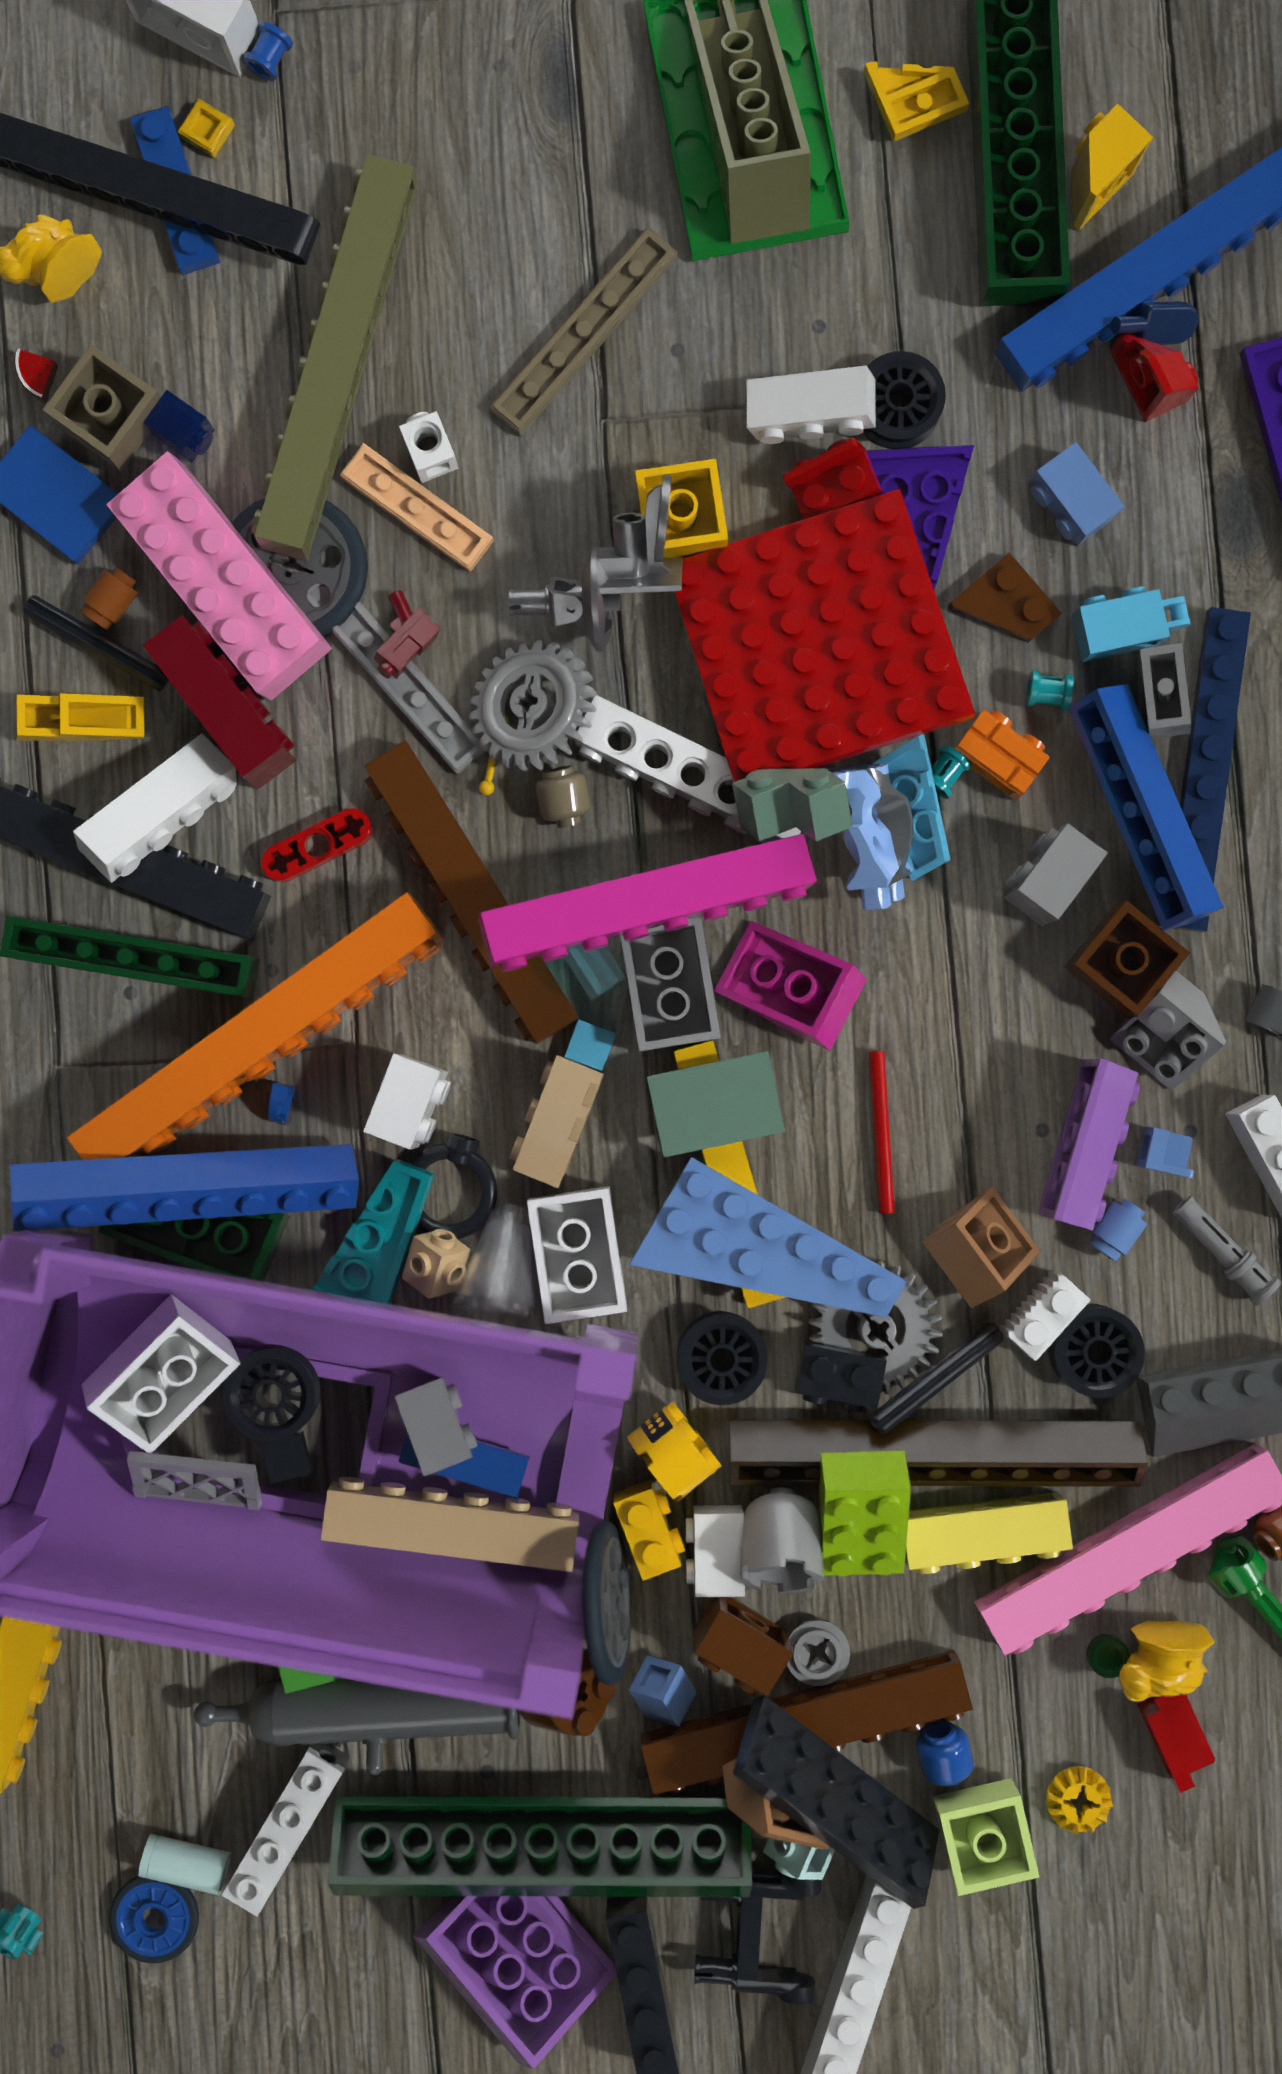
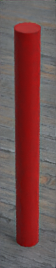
[868,1051,895,1214]

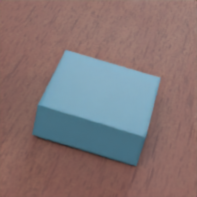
[564,1019,616,1071]

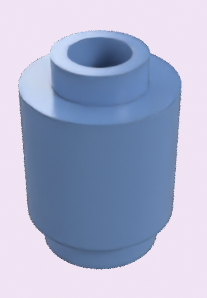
[1089,1199,1148,1262]

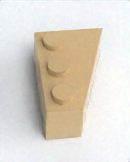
[509,1055,605,1188]

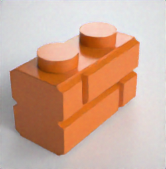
[954,709,1050,801]

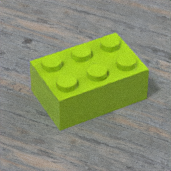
[818,1451,911,1576]

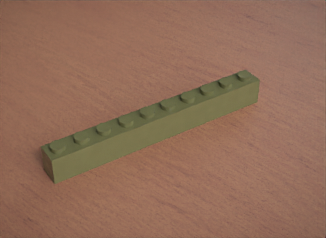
[252,153,418,562]

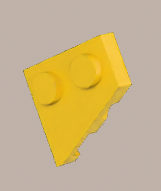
[864,62,970,142]

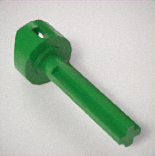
[1206,1535,1282,1640]

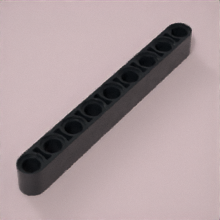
[0,113,320,265]

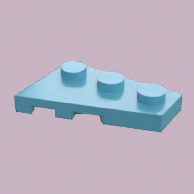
[873,734,951,881]

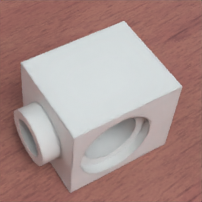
[399,411,459,483]

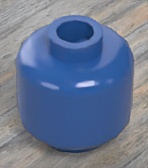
[916,1721,974,1787]

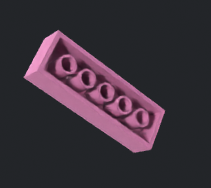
[106,451,333,701]

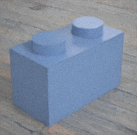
[1029,442,1125,546]

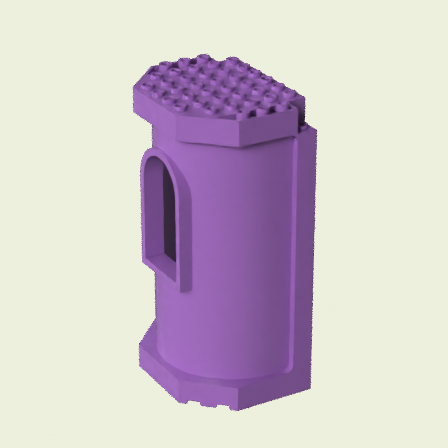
[0,1228,637,1719]

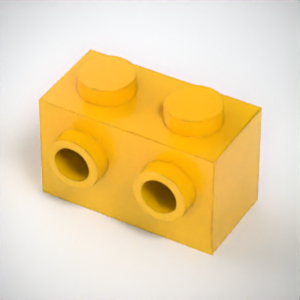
[613,1479,686,1581]

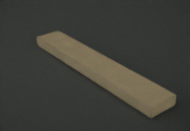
[490,226,678,437]

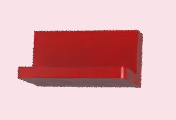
[1137,1694,1215,1793]

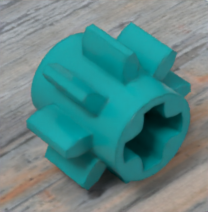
[0,1904,43,1960]

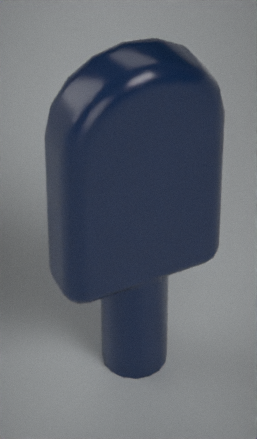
[1111,301,1198,345]

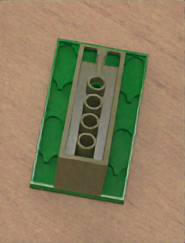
[643,0,849,262]

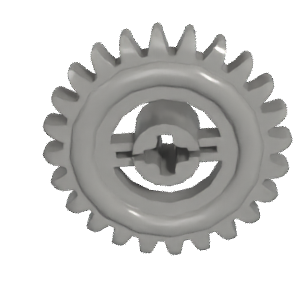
[469,640,597,771]
[809,1261,943,1395]

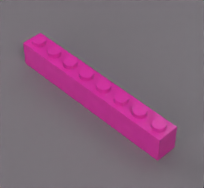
[477,834,817,972]

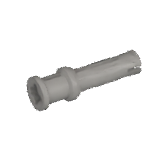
[1171,1195,1281,1306]

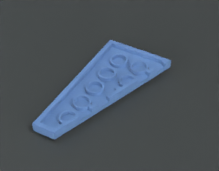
[629,1157,907,1318]

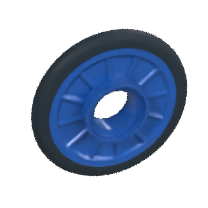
[109,1876,199,1963]

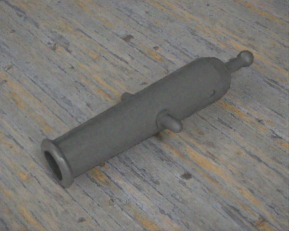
[193,1679,520,1775]

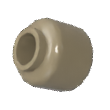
[534,765,591,828]

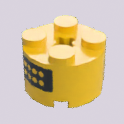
[627,1401,722,1502]

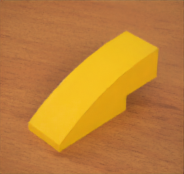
[16,693,144,741]

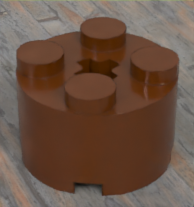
[519,1648,616,1736]

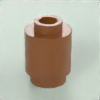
[80,567,139,630]

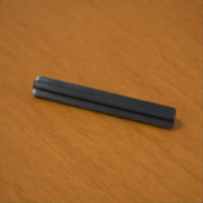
[23,595,169,691]
[869,1323,1005,1434]

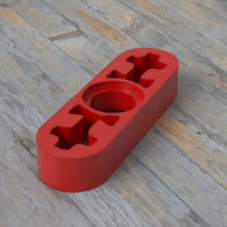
[261,808,373,883]

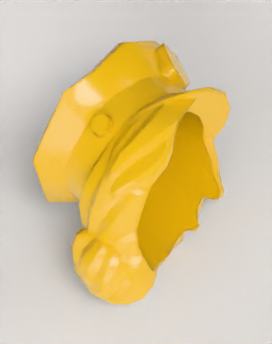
[0,215,102,303]
[1119,1620,1215,1702]

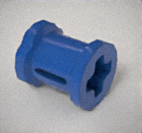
[243,22,293,81]

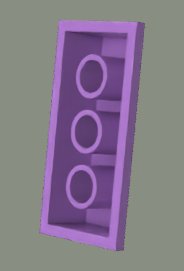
[1037,1058,1140,1230]

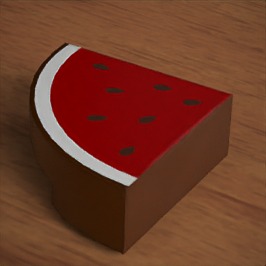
[14,348,58,403]

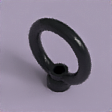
[410,1133,497,1239]

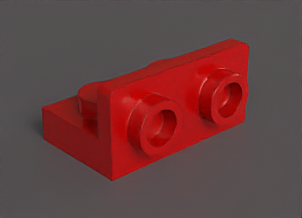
[782,438,883,520]

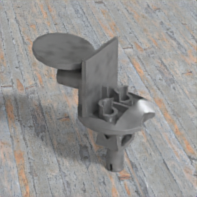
[508,475,682,652]

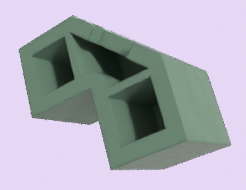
[732,768,852,841]

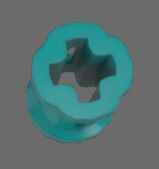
[1025,670,1074,711]
[931,745,972,799]

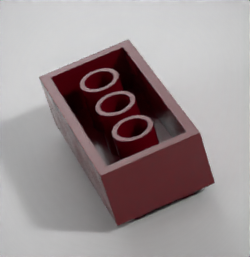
[143,615,297,789]

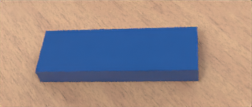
[398,1432,530,1498]

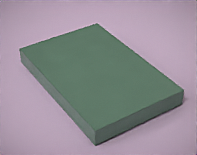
[647,1051,785,1157]

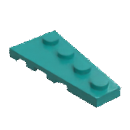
[310,1159,435,1305]

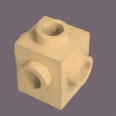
[402,1229,470,1299]

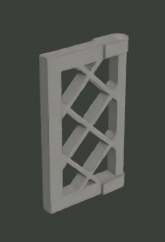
[127,1451,262,1511]

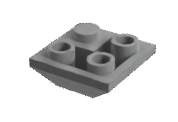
[1109,971,1226,1091]

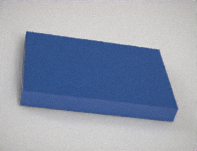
[0,424,118,565]

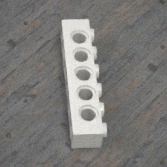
[574,695,801,843]

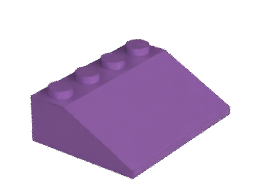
[413,1896,617,2069]

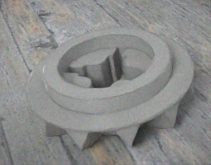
[787,1618,850,1686]

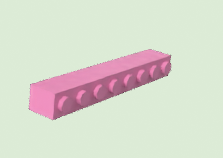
[974,1443,1282,1656]

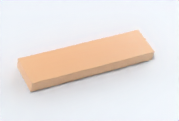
[340,443,494,573]

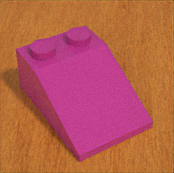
[714,921,867,1051]

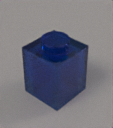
[143,389,215,462]

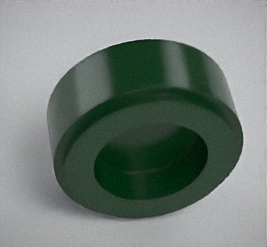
[1086,1634,1130,1678]

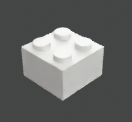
[363,1053,451,1150]

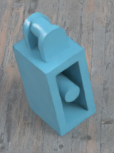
[1071,586,1191,663]

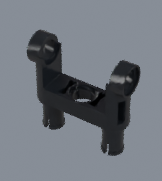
[694,1870,822,2005]

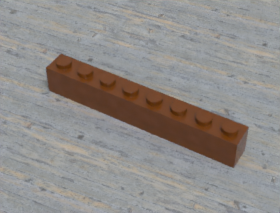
[364,740,580,1044]
[641,1650,973,1796]

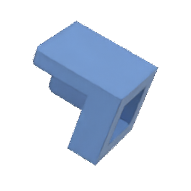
[1135,1127,1194,1178]
[629,1655,696,1727]

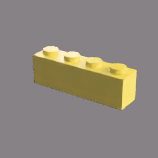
[905,1492,1073,1574]

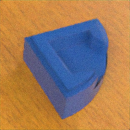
[268,1083,295,1125]

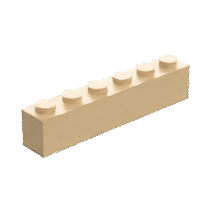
[321,1477,579,1572]

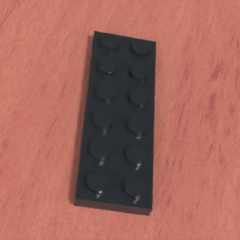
[733,1695,940,1909]

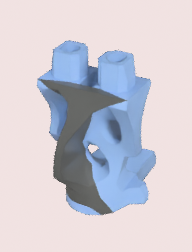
[827,763,913,910]

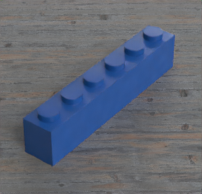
[1068,684,1224,931]

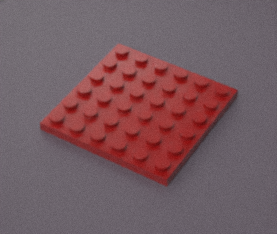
[674,489,975,782]

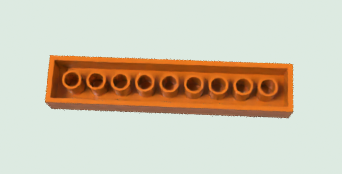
[67,893,444,1160]

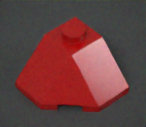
[1109,333,1199,422]

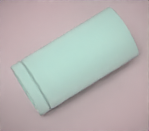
[138,1834,231,1895]

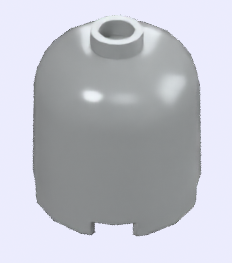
[740,1487,824,1593]

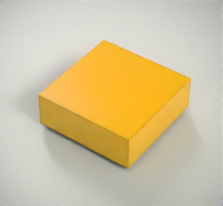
[177,98,235,159]

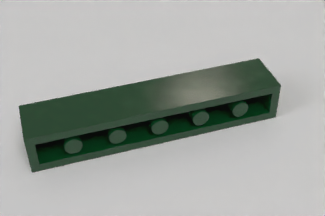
[0,916,260,999]

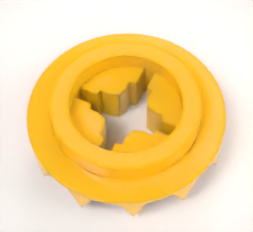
[1046,1766,1113,1835]

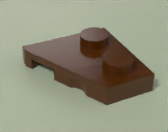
[948,552,1062,643]

